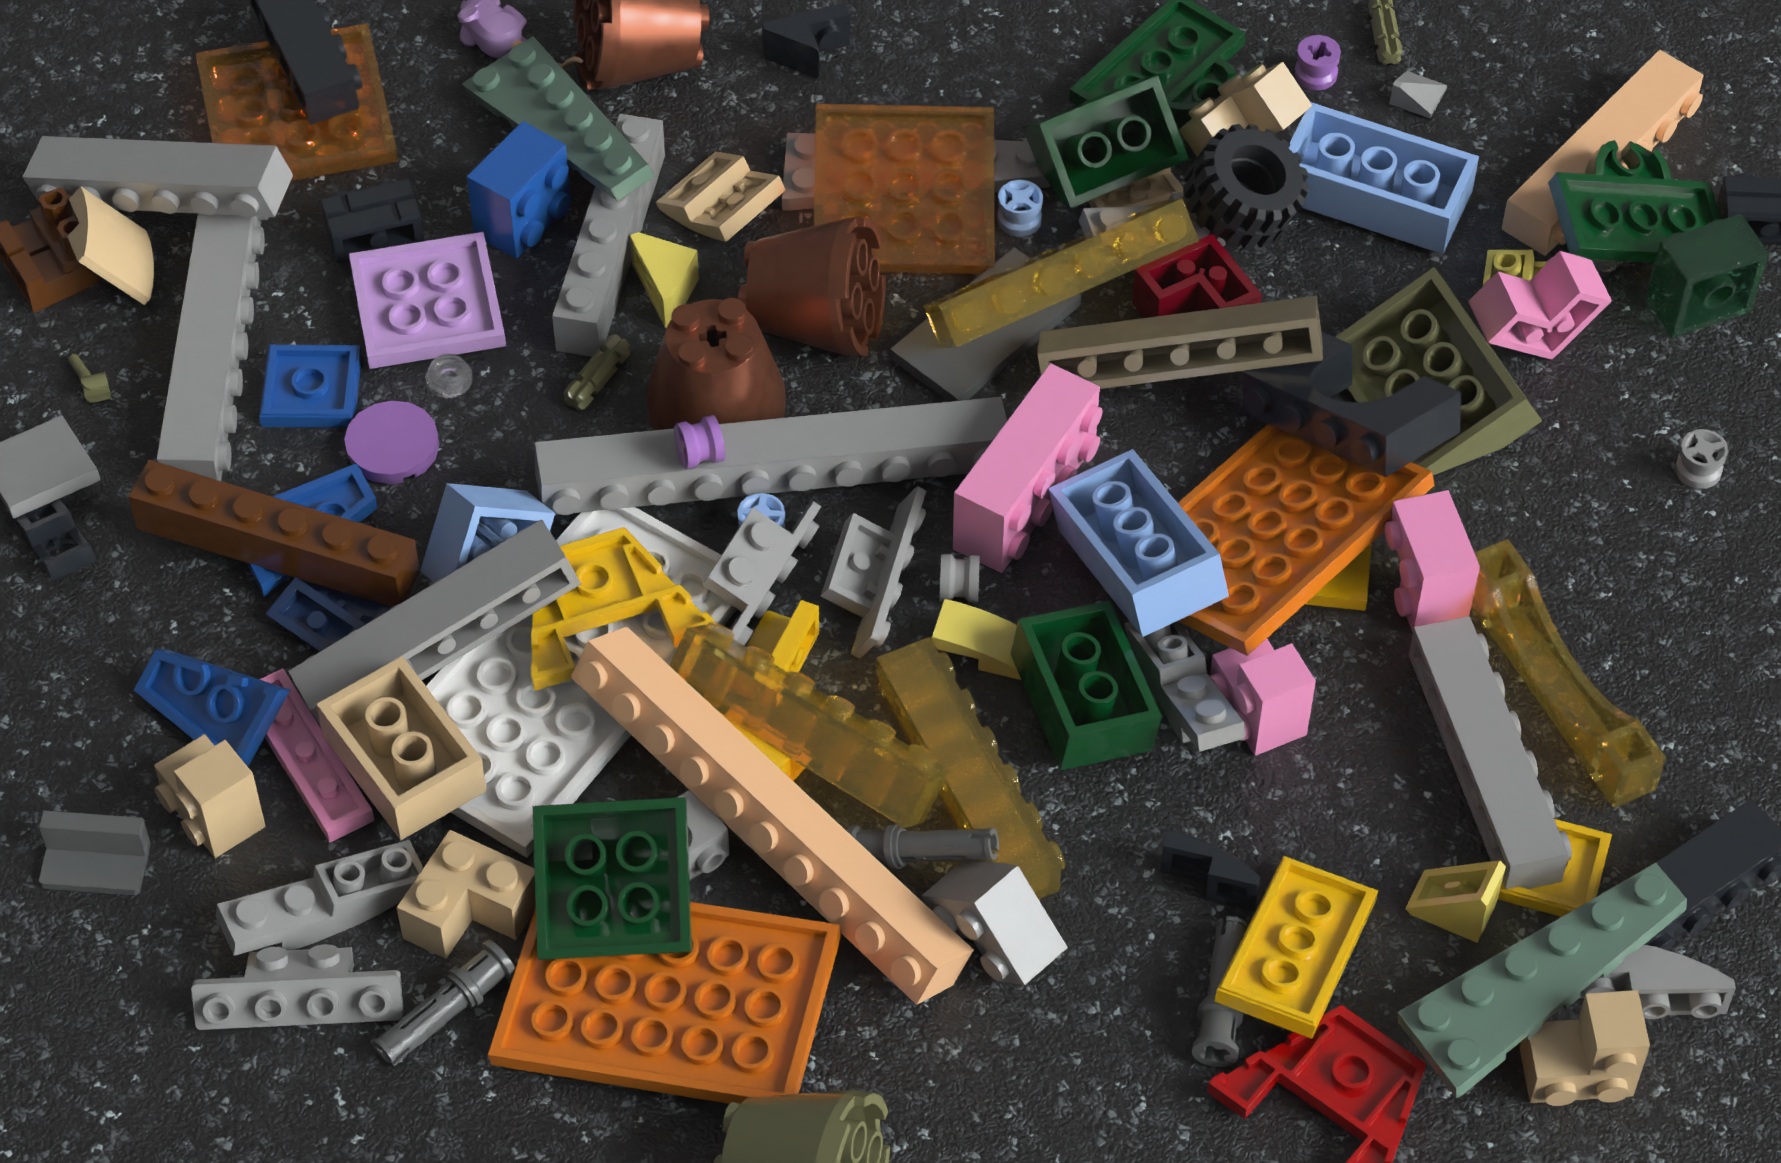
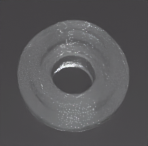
[426,354,472,398]

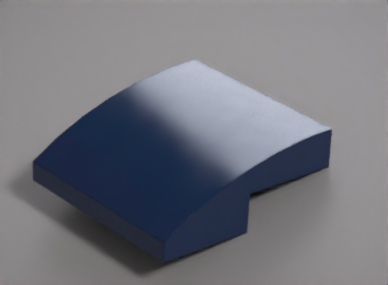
[266,577,392,652]

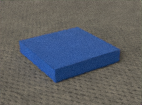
[259,344,362,428]

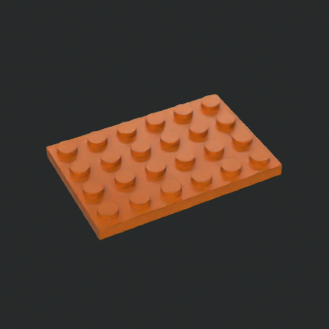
[1178,424,1434,656]
[488,902,841,1104]

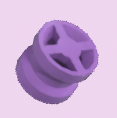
[1294,35,1341,91]
[674,415,725,470]

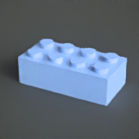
[1289,102,1479,254]
[1048,449,1229,637]

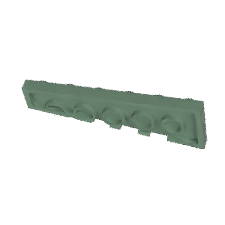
[462,36,655,202]
[1397,863,1687,1098]

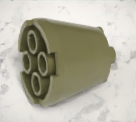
[714,1090,890,1163]

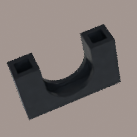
[1243,331,1461,477]

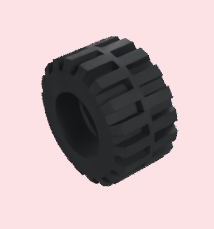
[1183,124,1309,249]

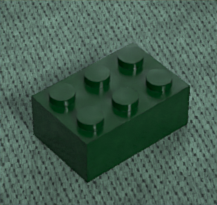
[1010,601,1162,771]

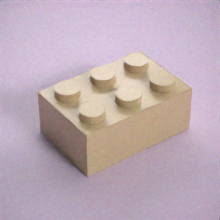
[316,656,487,840]

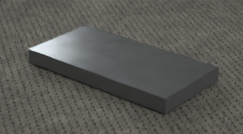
[890,247,1081,402]

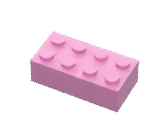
[953,363,1102,573]

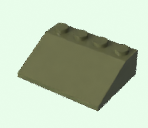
[1336,267,1542,475]

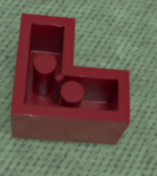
[1132,234,1262,318]

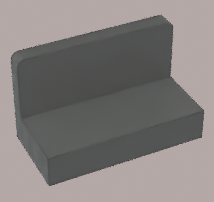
[39,810,151,895]

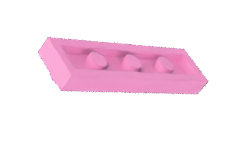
[259,668,374,842]

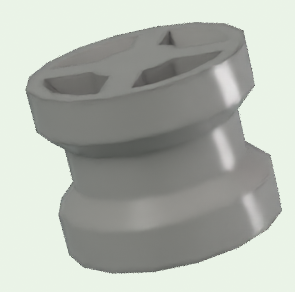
[1675,429,1728,489]
[940,554,980,603]

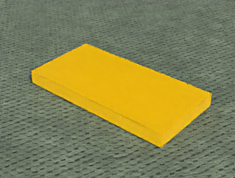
[1214,856,1378,1039]

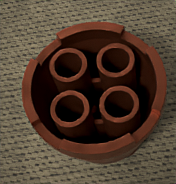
[573,0,709,89]
[738,217,886,356]
[646,298,786,430]

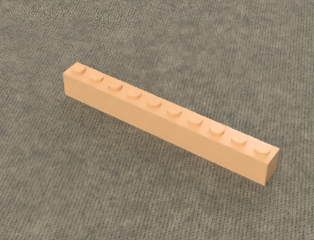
[571,627,974,1005]

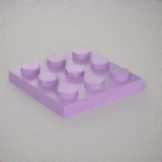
[349,232,506,369]

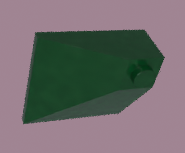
[532,797,693,960]

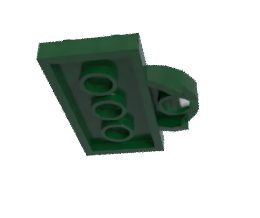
[1069,0,1246,125]
[1548,140,1734,266]

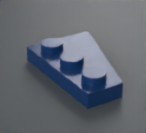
[247,463,377,597]
[134,649,290,767]

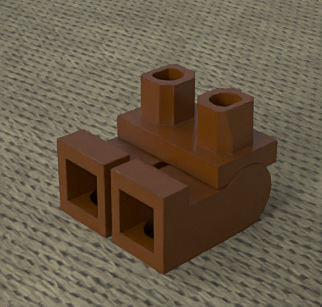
[0,188,102,313]

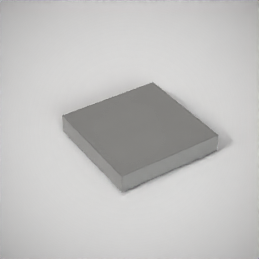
[0,415,101,519]

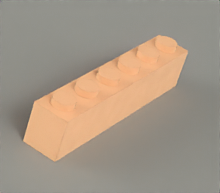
[1501,50,1703,256]

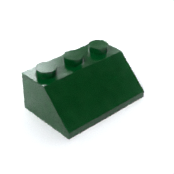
[1023,75,1189,208]

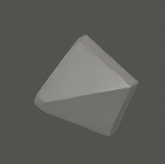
[1390,71,1447,118]

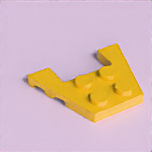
[531,527,716,691]

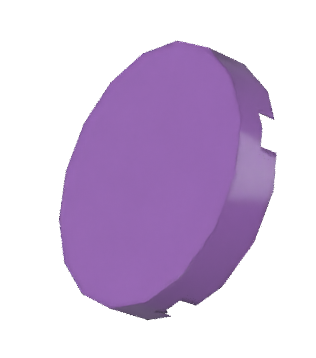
[344,401,439,484]

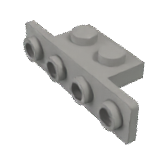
[821,486,926,659]
[702,501,821,663]
[191,944,404,1030]

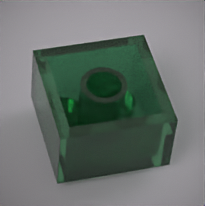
[1646,214,1769,338]

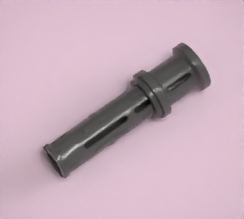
[846,824,999,869]
[1192,916,1248,1067]
[372,939,515,1068]

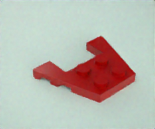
[1207,1005,1426,1163]

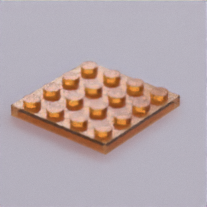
[196,23,398,180]
[814,104,995,274]

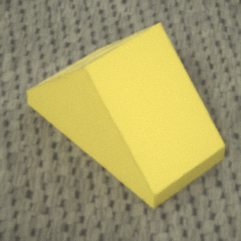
[630,232,699,328]
[1405,860,1506,943]

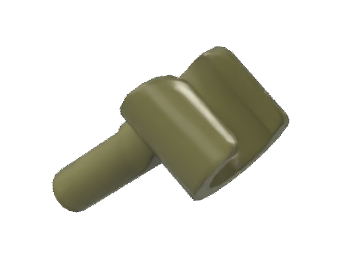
[68,354,112,403]

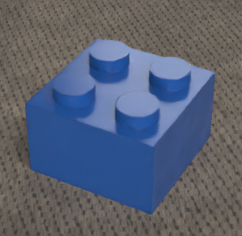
[467,121,572,260]

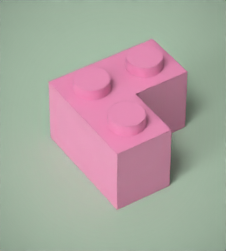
[1468,251,1612,360]
[1384,490,1480,632]
[1209,639,1316,756]

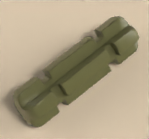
[1368,0,1403,65]
[564,334,630,411]

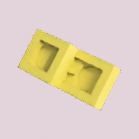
[932,599,1021,680]

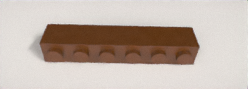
[128,459,420,607]

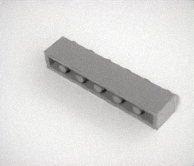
[552,114,665,357]
[22,136,293,217]
[288,519,581,726]
[1409,616,1572,889]

